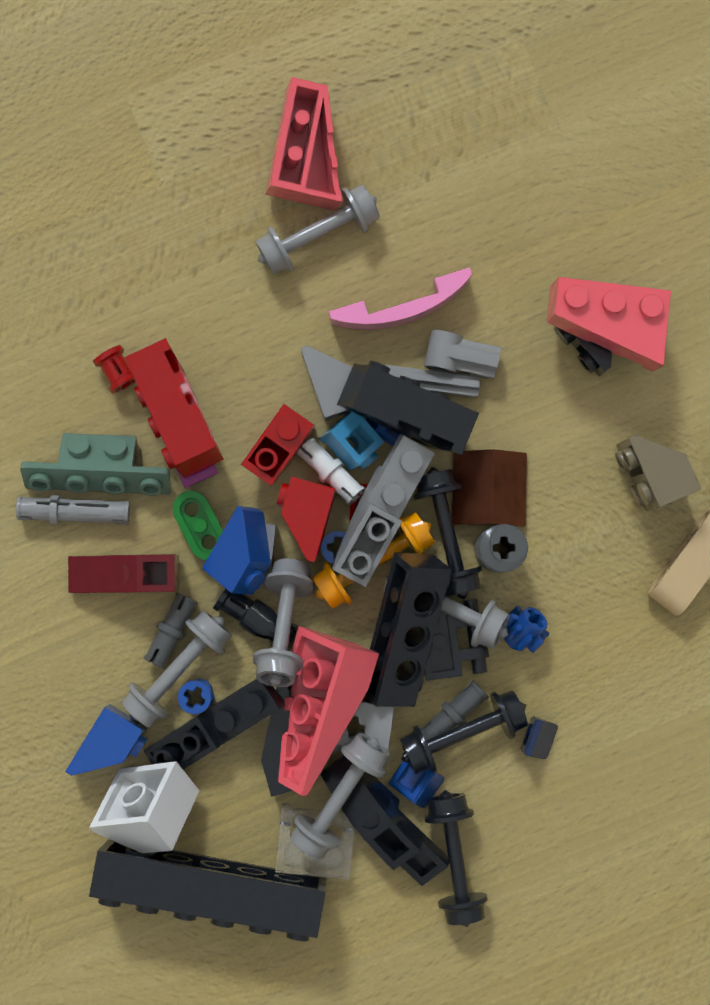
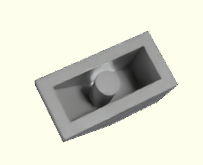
[300,346,352,421]

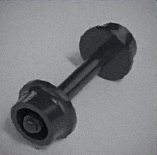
[414,467,482,600]
[400,690,528,774]
[424,790,488,927]

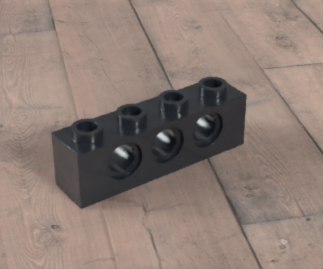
[366,552,452,707]

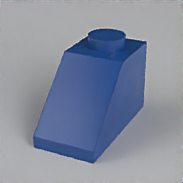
[202,506,271,595]
[65,704,148,776]

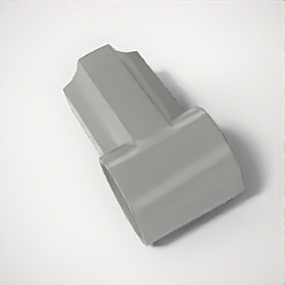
[424,330,501,379]

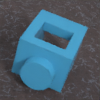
[318,412,384,471]

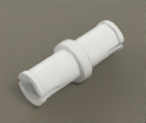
[297,438,365,505]

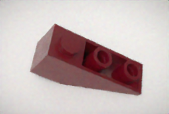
[68,554,180,593]

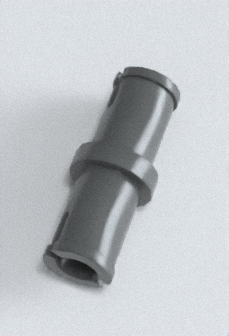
[143,592,198,669]
[420,680,489,740]

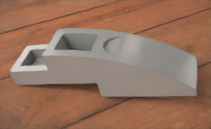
[332,434,435,587]

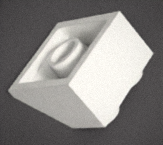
[89,761,200,853]

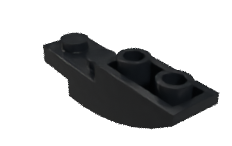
[143,679,285,769]
[321,755,449,886]

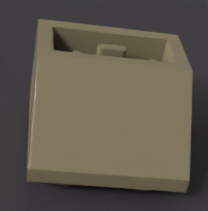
[615,435,701,511]

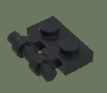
[424,599,489,681]

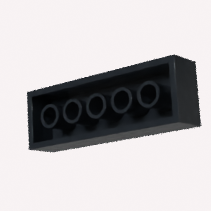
[89,839,327,941]

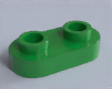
[173,491,224,560]

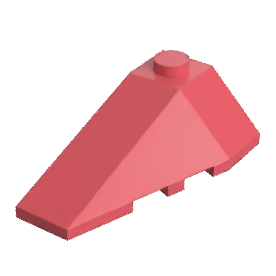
[278,626,379,796]

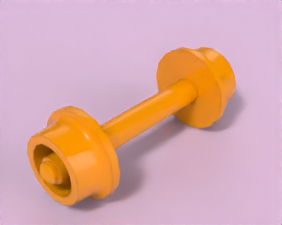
[312,512,435,609]

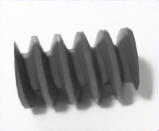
[474,524,528,573]

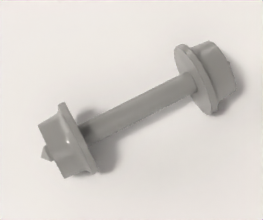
[255,184,380,275]
[253,558,314,687]
[383,575,510,649]
[121,610,232,727]
[290,733,390,859]

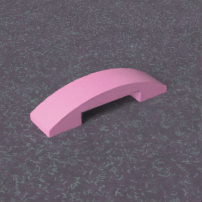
[329,267,472,330]

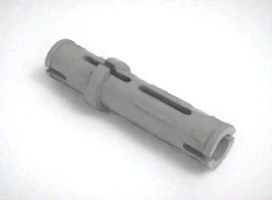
[16,495,130,525]

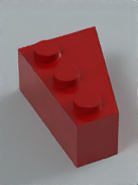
[125,338,224,478]

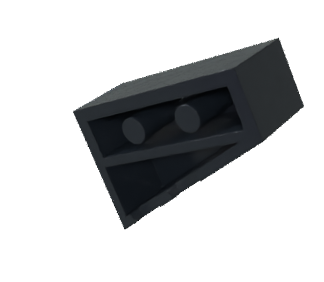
[337,360,479,455]

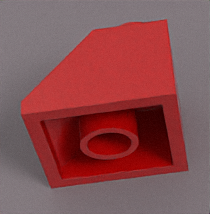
[276,476,336,563]

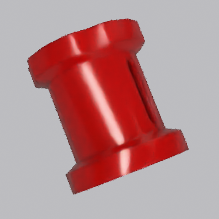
[93,345,136,394]

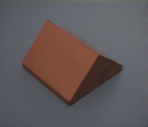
[452,449,527,526]

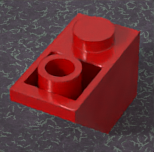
[241,404,315,486]

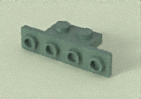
[20,433,172,496]

